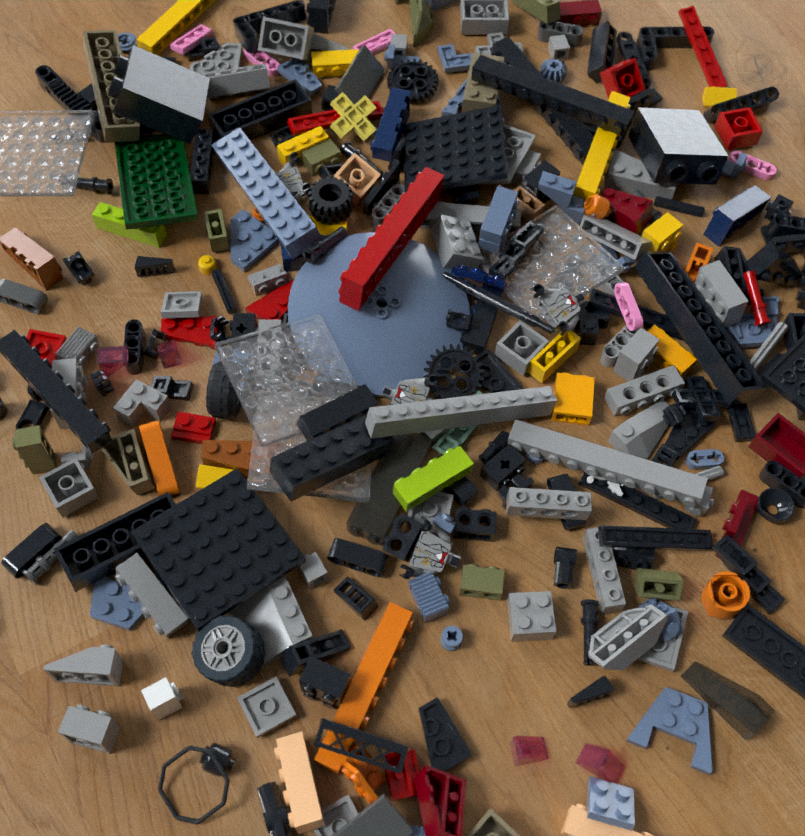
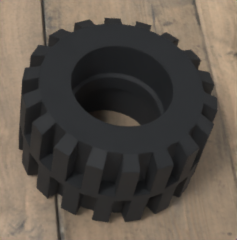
[308,177,353,225]

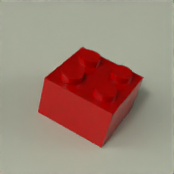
[600,58,646,99]
[714,107,763,150]

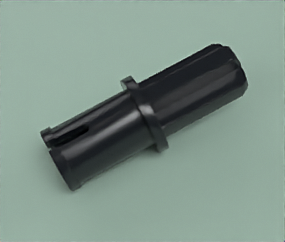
[479,430,510,464]

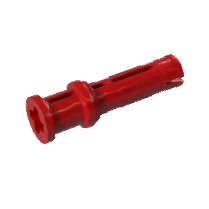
[743,270,771,327]

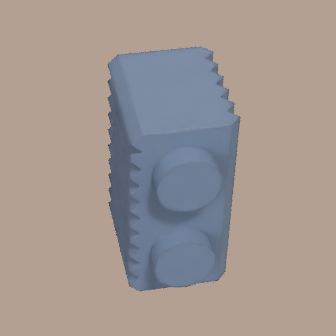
[408,571,450,623]

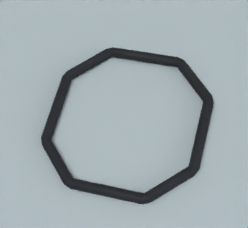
[158,745,230,824]

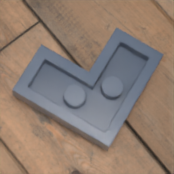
[437,44,472,73]

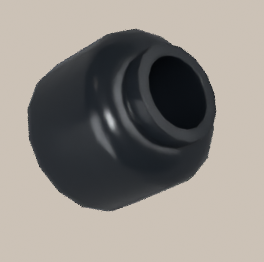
[199,743,235,777]

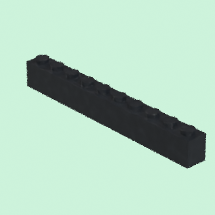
[491,36,594,164]
[471,55,635,136]

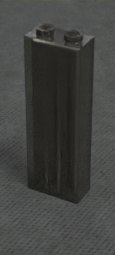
[346,433,433,546]

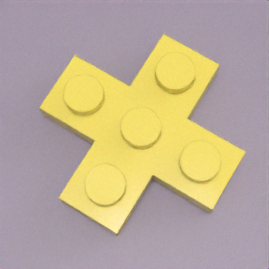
[330,92,377,142]

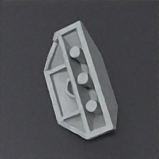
[588,604,668,670]

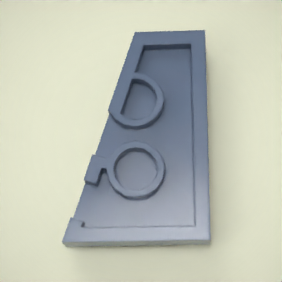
[277,58,322,96]

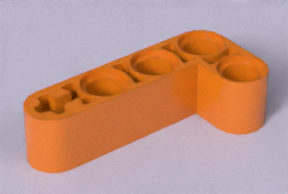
[139,420,180,496]

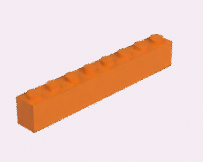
[314,602,415,775]

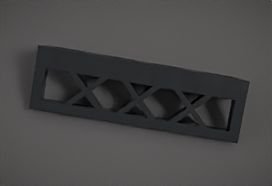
[314,718,409,774]

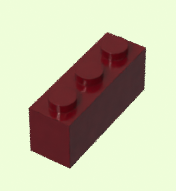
[555,0,602,26]

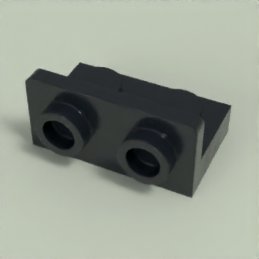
[612,547,655,570]

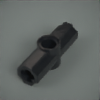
[257,781,292,836]

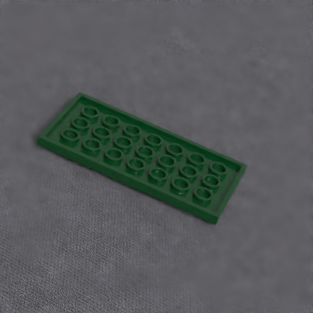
[114,134,198,230]

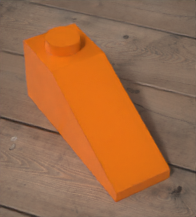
[685,242,714,283]

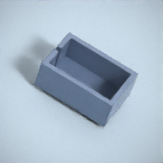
[478,186,519,254]

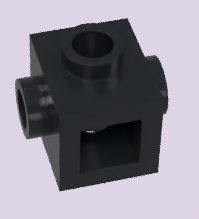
[764,194,794,221]

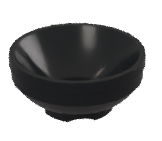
[757,488,795,523]

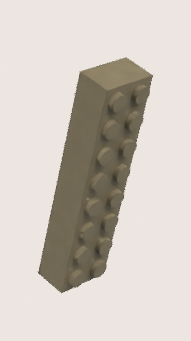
[83,30,140,143]

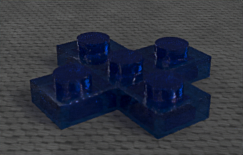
[451,265,507,289]

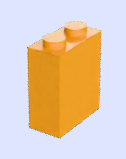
[551,372,595,426]

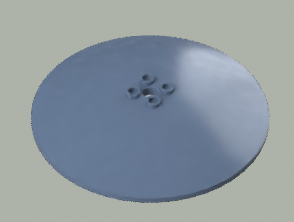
[288,232,470,397]

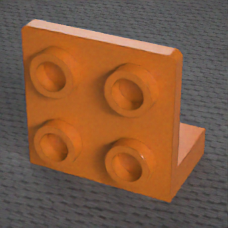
[339,743,386,804]

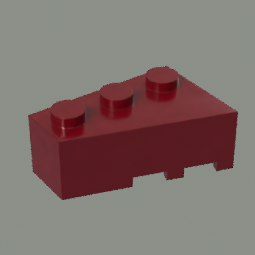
[600,187,653,235]
[414,765,467,836]

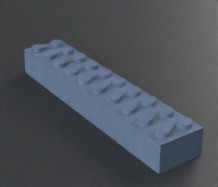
[212,127,322,259]

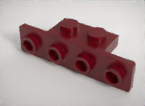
[715,490,758,558]

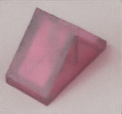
[156,339,182,369]
[97,346,128,377]
[510,736,549,766]
[575,743,625,784]

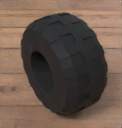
[206,361,244,420]

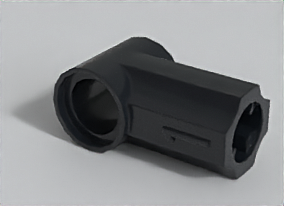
[554,546,577,589]

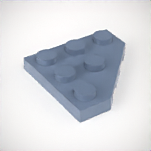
[231,209,279,272]

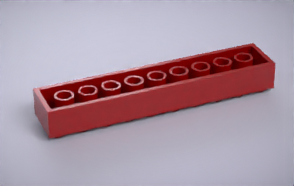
[338,167,445,311]

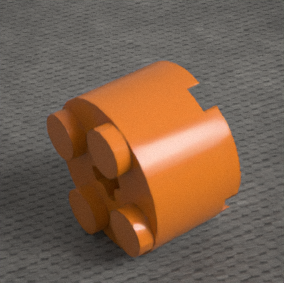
[701,571,750,619]

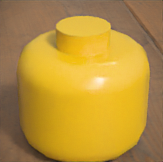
[198,255,217,275]

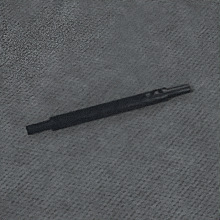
[442,271,555,334]

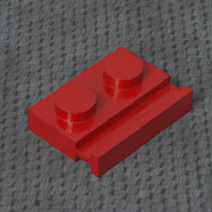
[170,411,216,444]
[383,749,420,802]

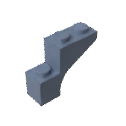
[538,171,586,225]

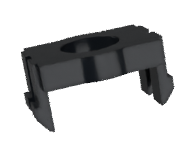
[446,309,474,332]
[210,316,230,345]
[144,329,165,359]
[90,370,114,397]

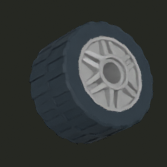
[192,615,265,687]

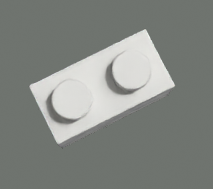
[141,677,183,721]

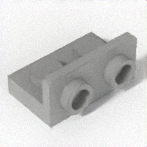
[247,264,289,296]

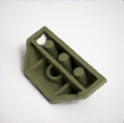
[409,0,434,47]

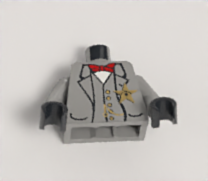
[276,152,311,203]
[531,284,585,336]
[381,374,439,405]
[399,516,461,579]

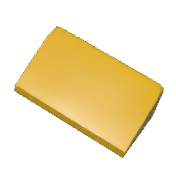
[702,87,737,107]
[196,464,233,489]

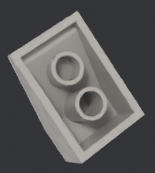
[43,644,124,686]

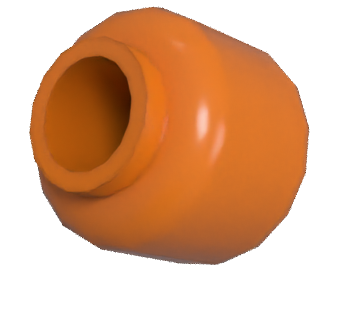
[584,194,611,219]

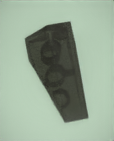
[680,661,775,741]

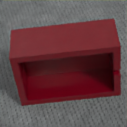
[748,413,805,478]

